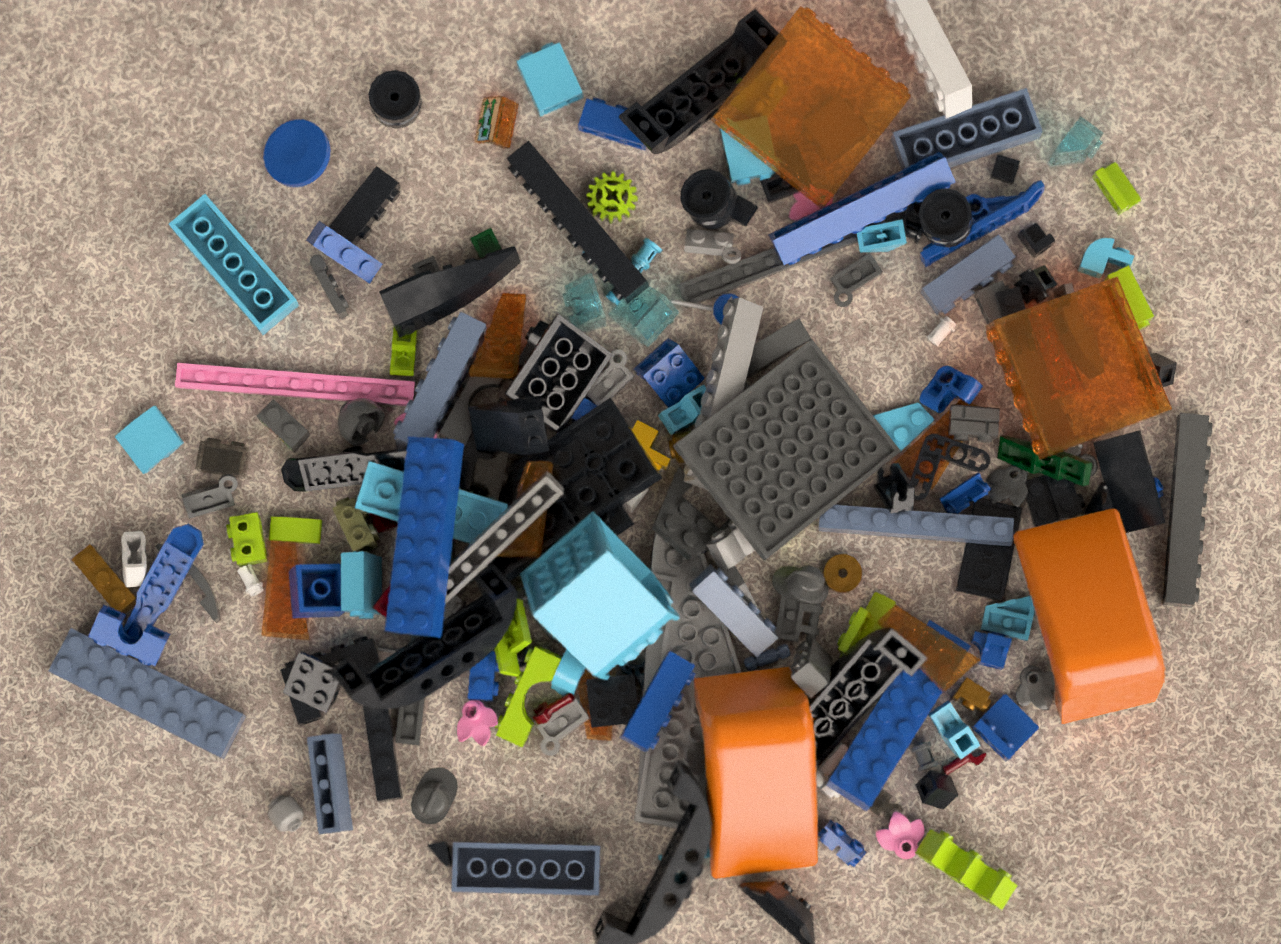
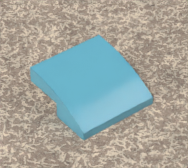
[115,406,184,474]

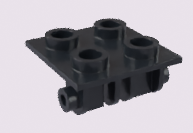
[586,674,638,728]

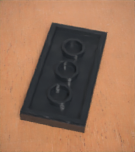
[1093,430,1166,533]
[956,499,1022,602]

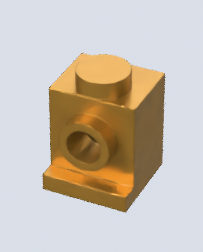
[952,677,992,713]

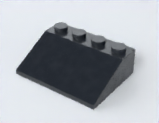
[504,314,613,433]

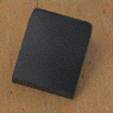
[731,195,758,227]

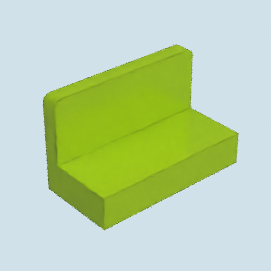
[1092,162,1141,216]

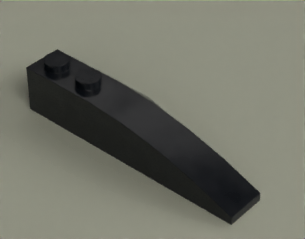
[379,246,521,338]

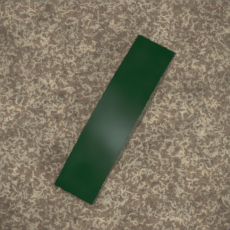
[997,435,1092,486]

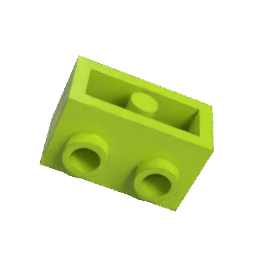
[226,512,268,567]

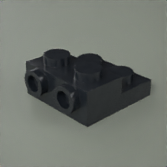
[1025,474,1085,527]

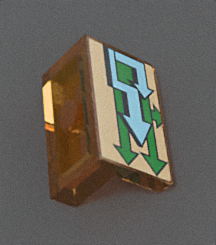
[474,96,519,149]

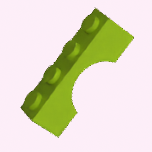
[494,645,563,747]

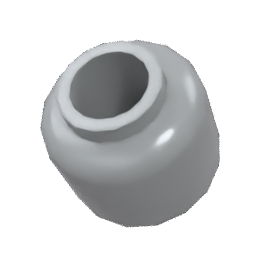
[268,795,304,832]

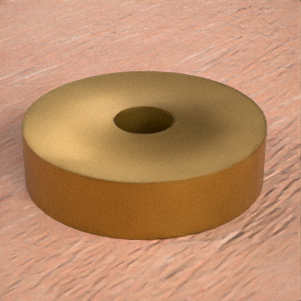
[823,554,862,593]

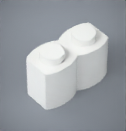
[121,531,147,587]

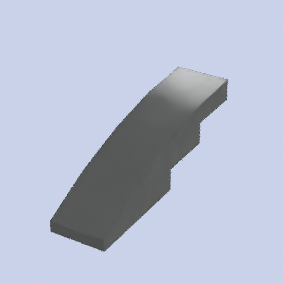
[746,318,811,379]

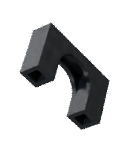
[280,636,381,726]

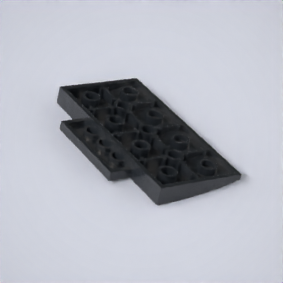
[471,398,663,582]

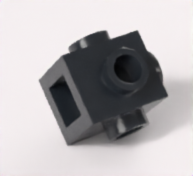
[1014,265,1058,304]

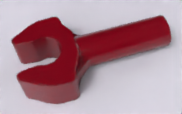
[532,692,575,725]
[942,743,986,775]

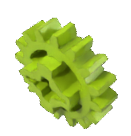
[586,171,638,224]

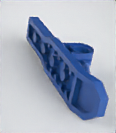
[920,180,1045,267]
[123,524,204,658]

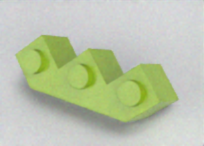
[915,829,1018,910]

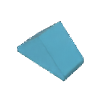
[857,220,907,253]

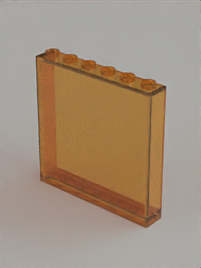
[710,6,912,209]
[985,277,1172,460]

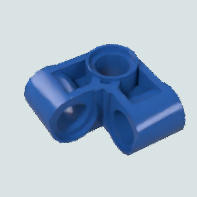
[920,366,983,413]

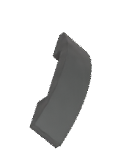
[155,543,221,623]

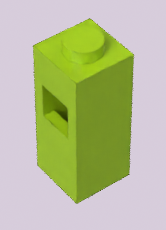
[1105,265,1154,331]

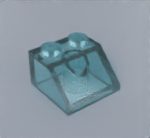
[1047,116,1104,167]
[562,273,606,333]
[608,286,680,347]

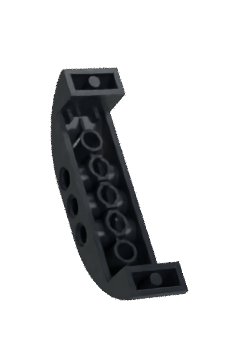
[618,9,787,154]
[330,563,517,709]
[806,627,927,769]
[592,760,711,944]

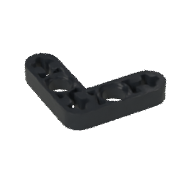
[910,434,990,502]

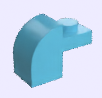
[1078,238,1134,279]
[658,385,706,435]
[551,649,586,696]
[928,701,981,759]

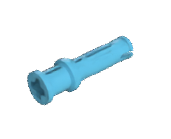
[605,238,662,305]

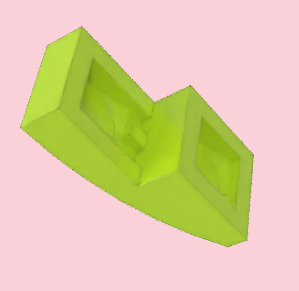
[390,327,417,376]
[269,516,322,544]

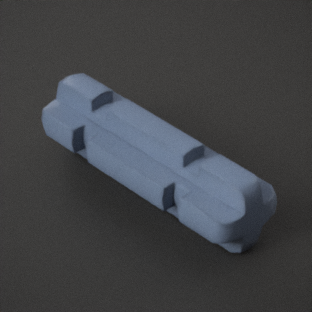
[744,644,790,671]

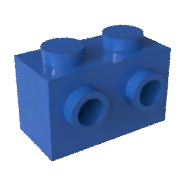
[468,651,499,702]

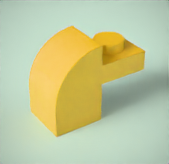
[632,420,671,471]

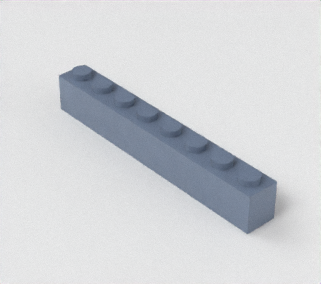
[819,505,1014,546]

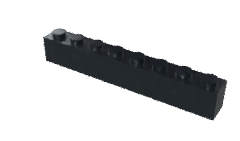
[507,140,649,304]

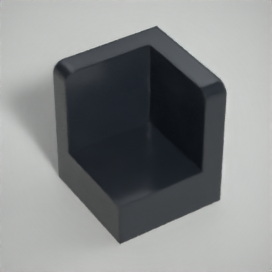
[1017,223,1056,259]
[1136,353,1177,389]
[915,770,958,809]

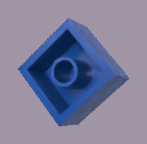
[289,564,345,618]

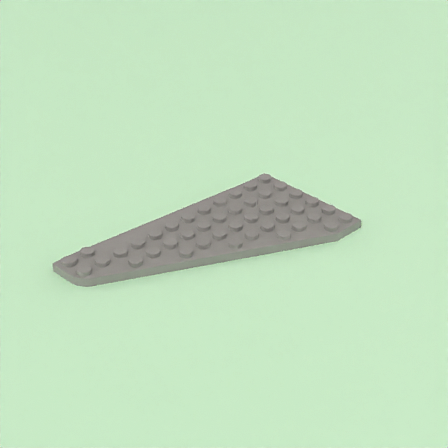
[634,532,741,828]

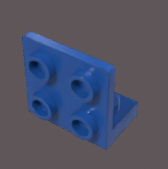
[633,338,704,408]
[971,694,1039,762]

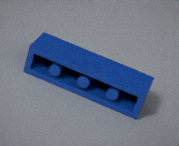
[619,651,696,752]

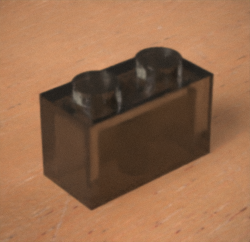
[195,438,250,479]

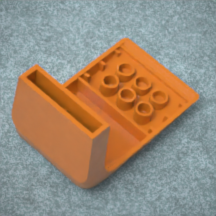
[1013,509,1165,724]
[694,667,818,878]

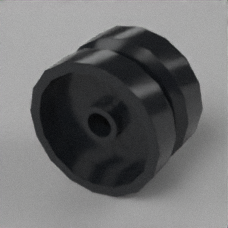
[368,70,422,129]
[680,169,739,229]
[919,188,973,248]

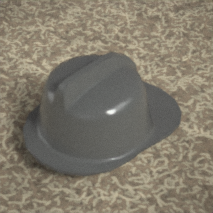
[772,565,829,605]
[411,767,458,825]

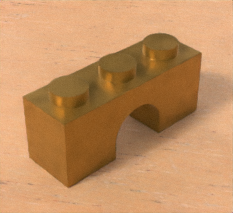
[71,544,137,614]

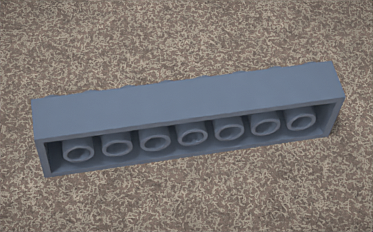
[49,628,246,759]

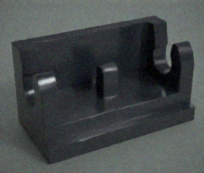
[874,463,915,514]

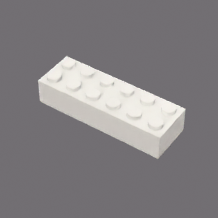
[885,0,972,118]

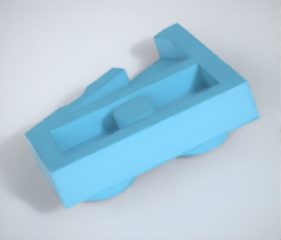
[874,403,935,451]
[980,595,1035,641]

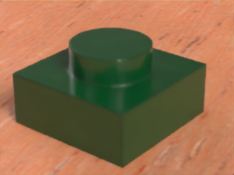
[470,228,502,260]

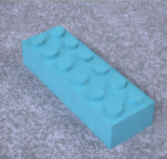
[169,194,299,335]

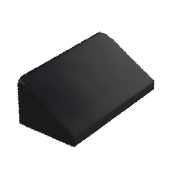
[427,841,452,868]

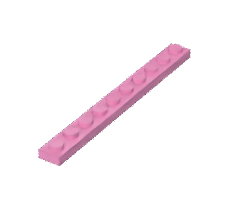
[175,363,415,406]

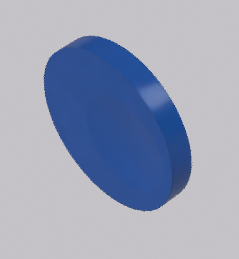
[264,119,331,188]

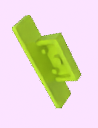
[837,592,896,658]
[494,599,532,677]

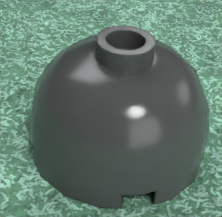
[337,398,385,446]

